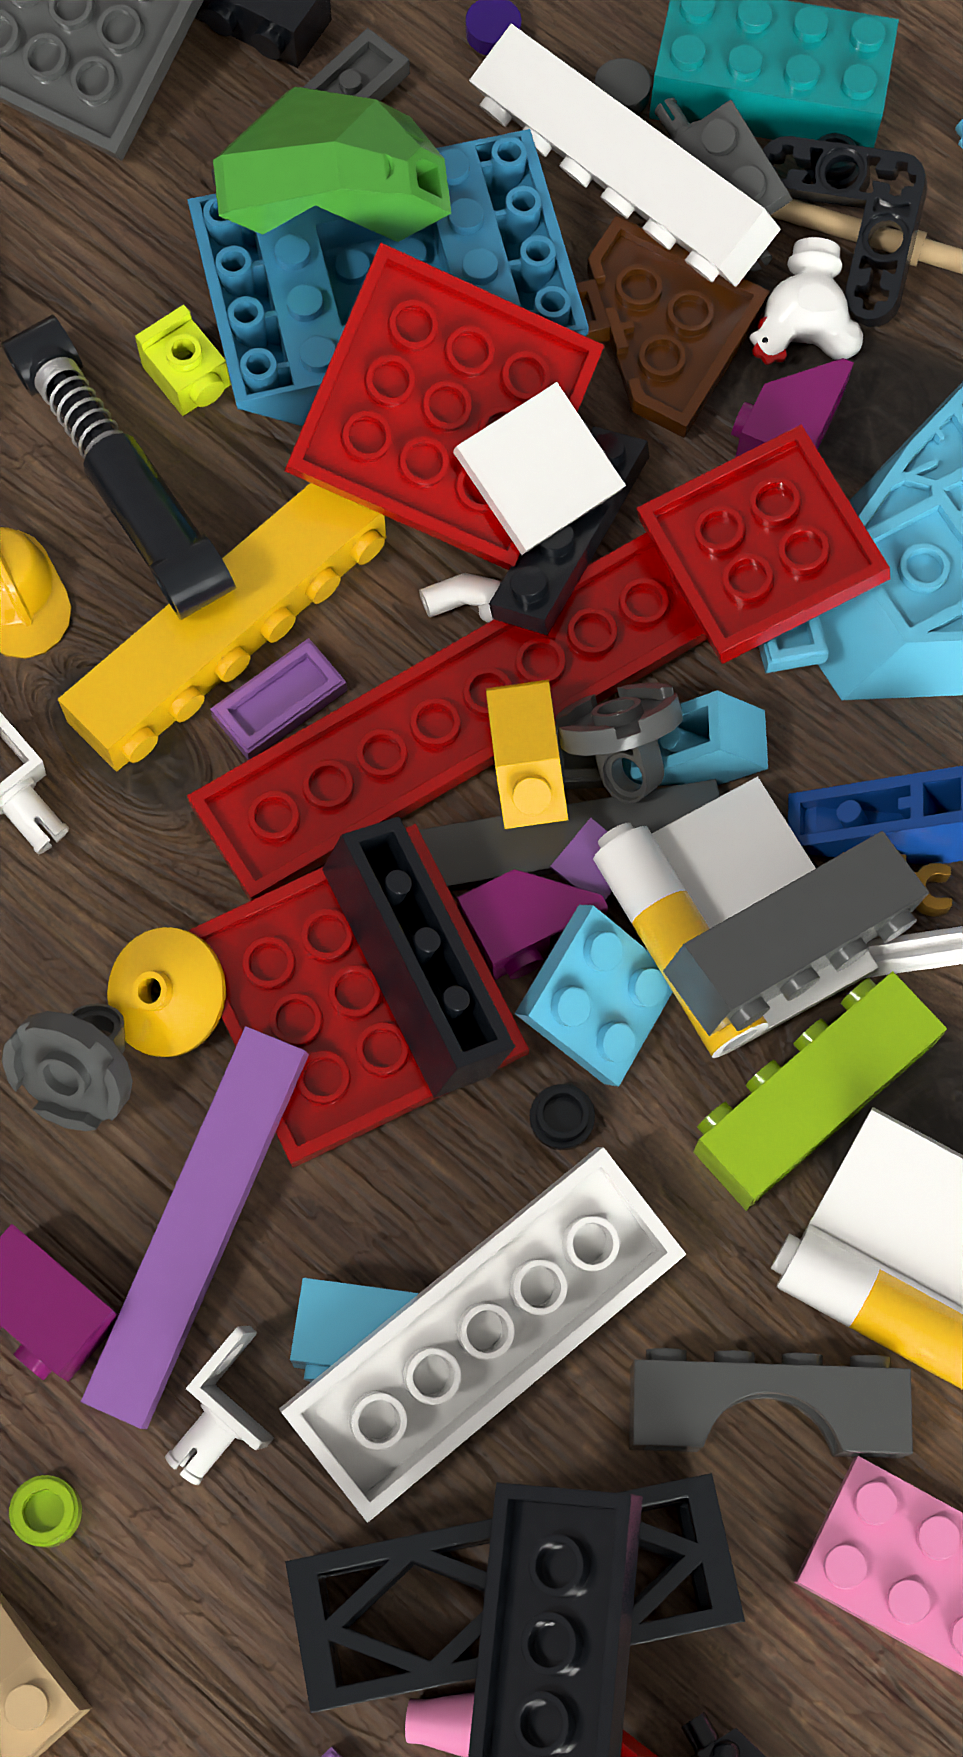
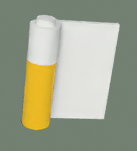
[593,776,879,1058]
[771,1107,963,1390]

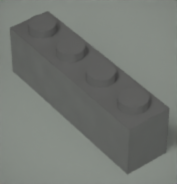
[663,831,929,1036]

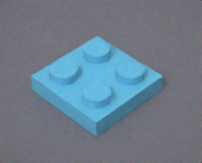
[515,904,673,1087]

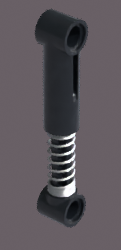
[1,314,236,620]

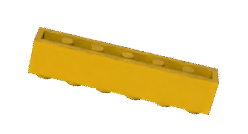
[58,483,386,772]

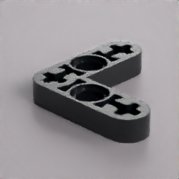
[763,136,927,327]

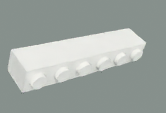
[469,24,781,287]

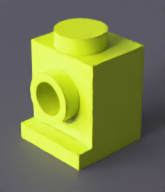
[135,304,231,416]

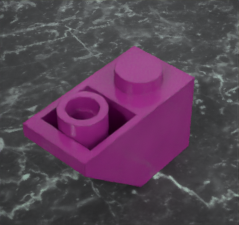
[457,869,608,980]

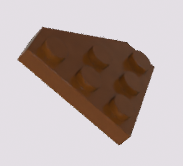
[587,215,770,438]

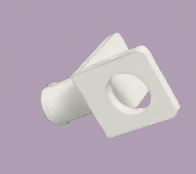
[0,712,69,854]
[165,1326,274,1485]

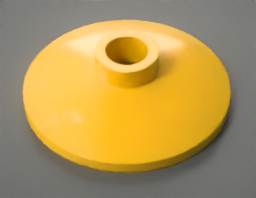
[107,927,226,1057]

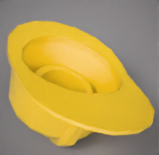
[0,527,71,659]

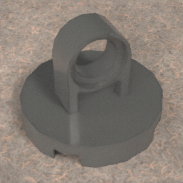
[555,683,683,804]
[2,1003,133,1131]

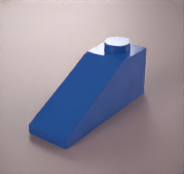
[788,766,963,865]

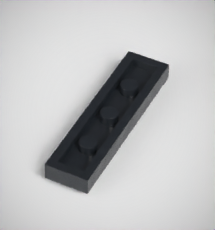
[489,426,650,636]

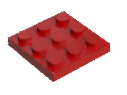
[636,424,891,664]

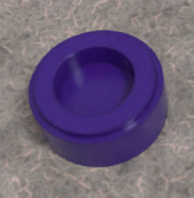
[466,0,522,55]

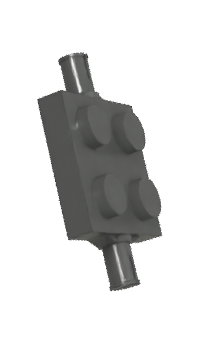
[654,98,793,272]

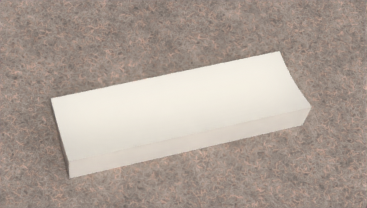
[279,1147,686,1523]

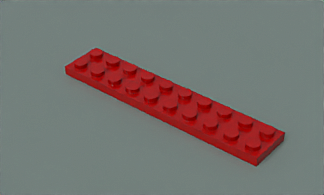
[187,532,707,901]

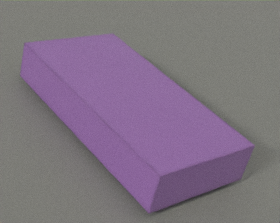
[210,638,347,760]

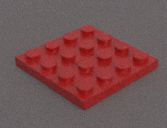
[284,242,605,570]
[188,823,529,1168]

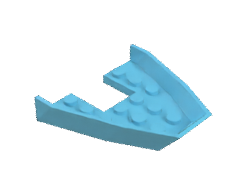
[818,382,963,700]

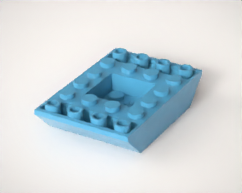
[187,129,589,426]

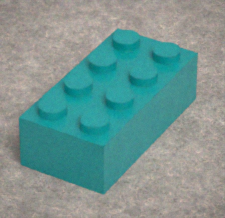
[649,0,899,148]

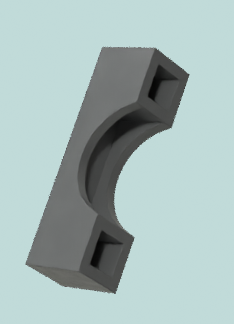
[629,1348,913,1459]

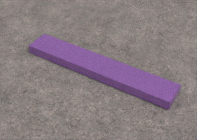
[81,1026,309,1429]

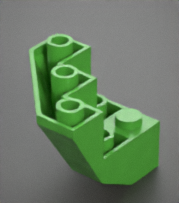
[213,87,452,242]

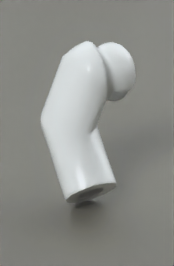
[419,573,502,623]

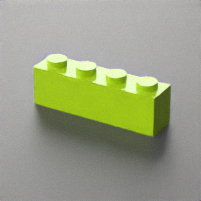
[693,971,947,1211]

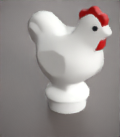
[749,237,863,365]

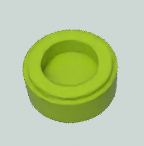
[9,1475,82,1548]

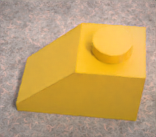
[486,680,568,829]

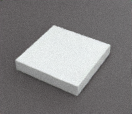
[453,382,626,555]

